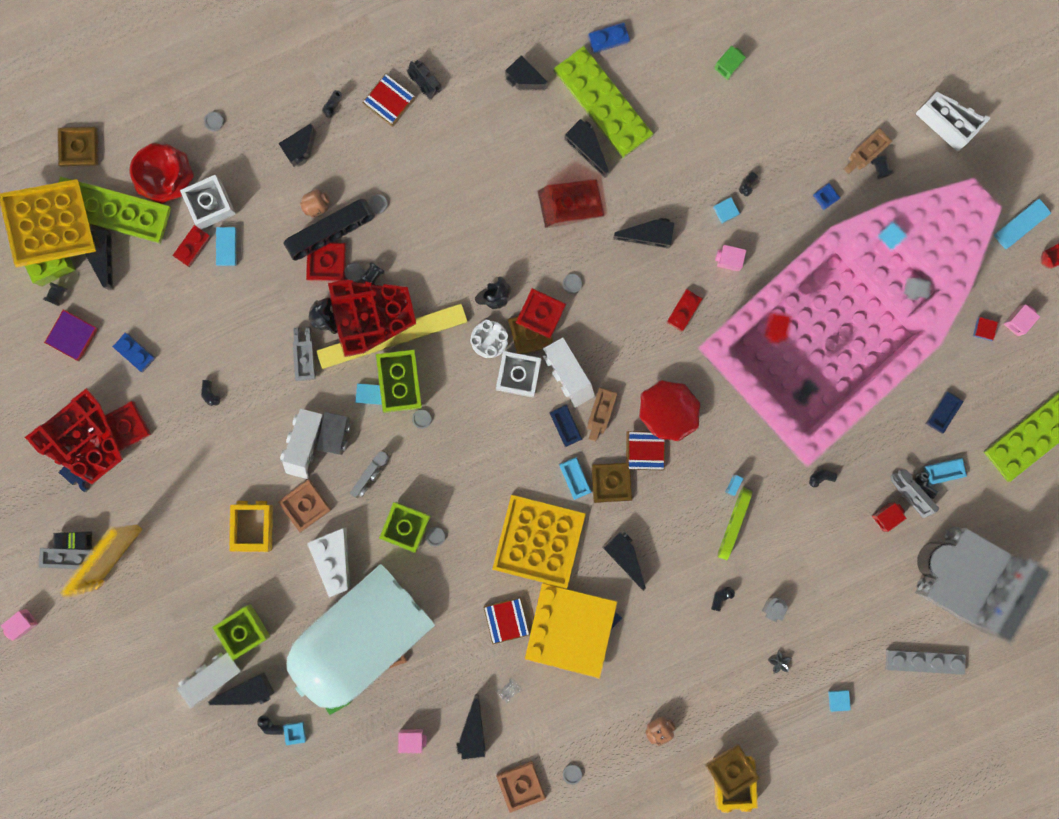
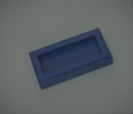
[925,391,964,434]
[549,405,582,447]

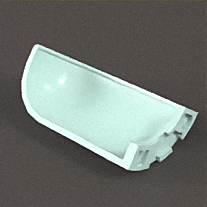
[287,564,435,708]

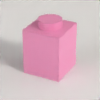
[715,245,746,271]
[1004,304,1040,336]
[1,609,38,641]
[398,729,427,753]

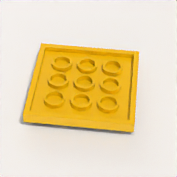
[0,179,96,267]
[492,495,586,589]
[60,525,143,598]
[525,583,618,679]

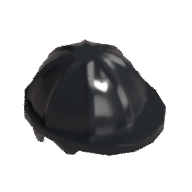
[475,277,512,309]
[309,297,337,334]

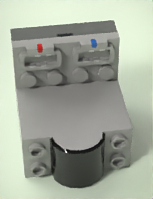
[915,527,1051,642]

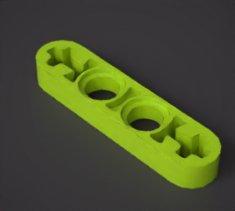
[717,487,753,561]

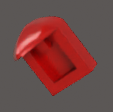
[1041,243,1059,269]

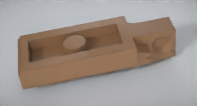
[844,128,893,174]
[587,387,617,442]

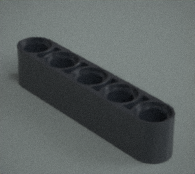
[283,199,375,261]

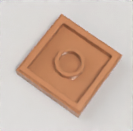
[278,479,332,533]
[496,761,546,813]

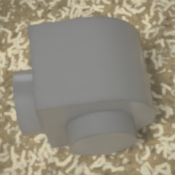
[904,278,931,301]
[762,597,787,622]

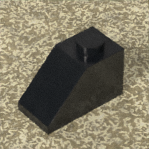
[505,55,548,90]
[278,123,316,167]

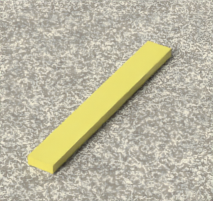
[316,304,468,369]

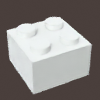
[180,175,236,230]
[496,351,541,398]

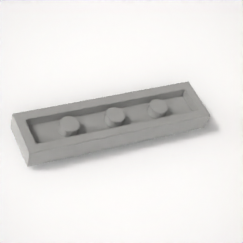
[885,649,966,675]

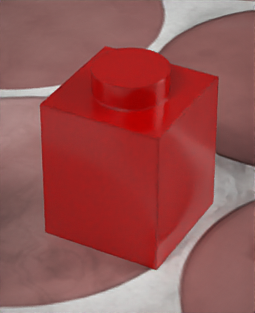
[764,312,792,344]
[872,502,907,532]

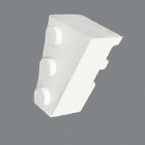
[915,92,990,152]
[543,338,595,408]
[280,409,323,479]
[307,527,351,597]
[177,652,241,708]

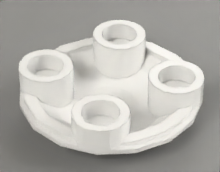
[470,320,508,358]

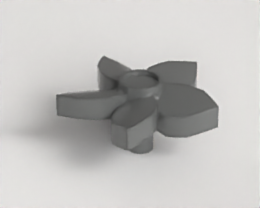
[768,651,791,674]

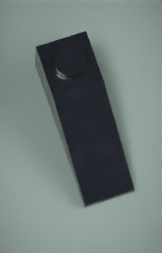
[564,118,609,178]
[613,218,674,249]
[85,230,113,290]
[603,531,646,591]
[208,672,274,705]
[457,695,486,760]

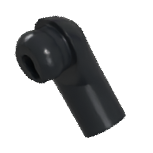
[322,90,342,118]
[739,171,758,197]
[201,380,220,406]
[809,469,837,488]
[915,472,938,499]
[711,587,735,611]
[257,715,284,735]

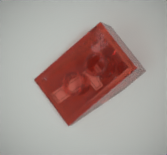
[537,179,605,228]

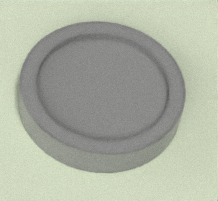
[204,112,224,132]
[368,194,388,214]
[345,263,364,282]
[563,274,582,293]
[412,410,431,429]
[426,527,445,546]
[563,764,582,785]

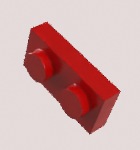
[172,225,211,268]
[666,289,702,332]

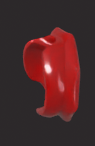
[129,143,194,204]
[639,380,701,441]

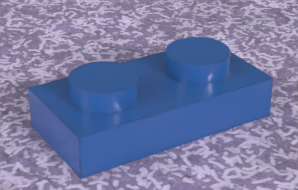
[588,23,630,54]
[112,333,155,372]

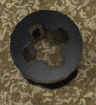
[871,155,894,180]
[360,262,384,285]
[43,282,67,306]
[792,378,819,405]

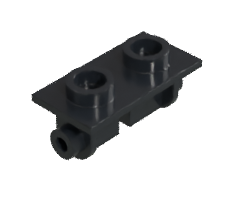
[407,60,442,100]

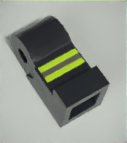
[53,531,92,550]

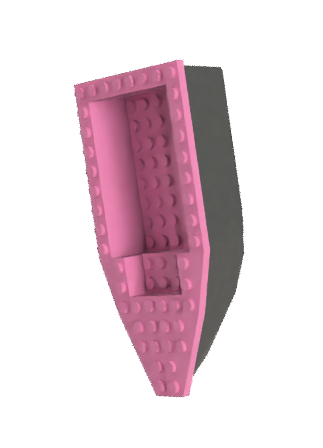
[698,178,1002,466]

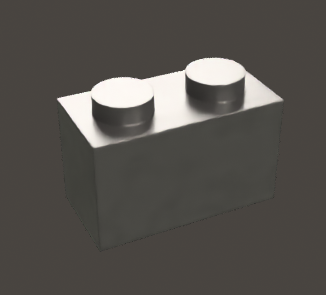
[316,412,352,455]

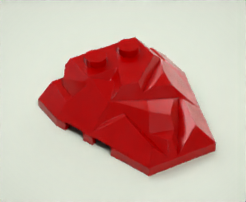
[328,280,416,357]
[24,388,123,484]

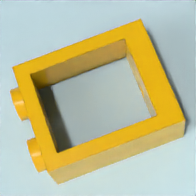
[229,501,273,552]
[713,756,757,813]

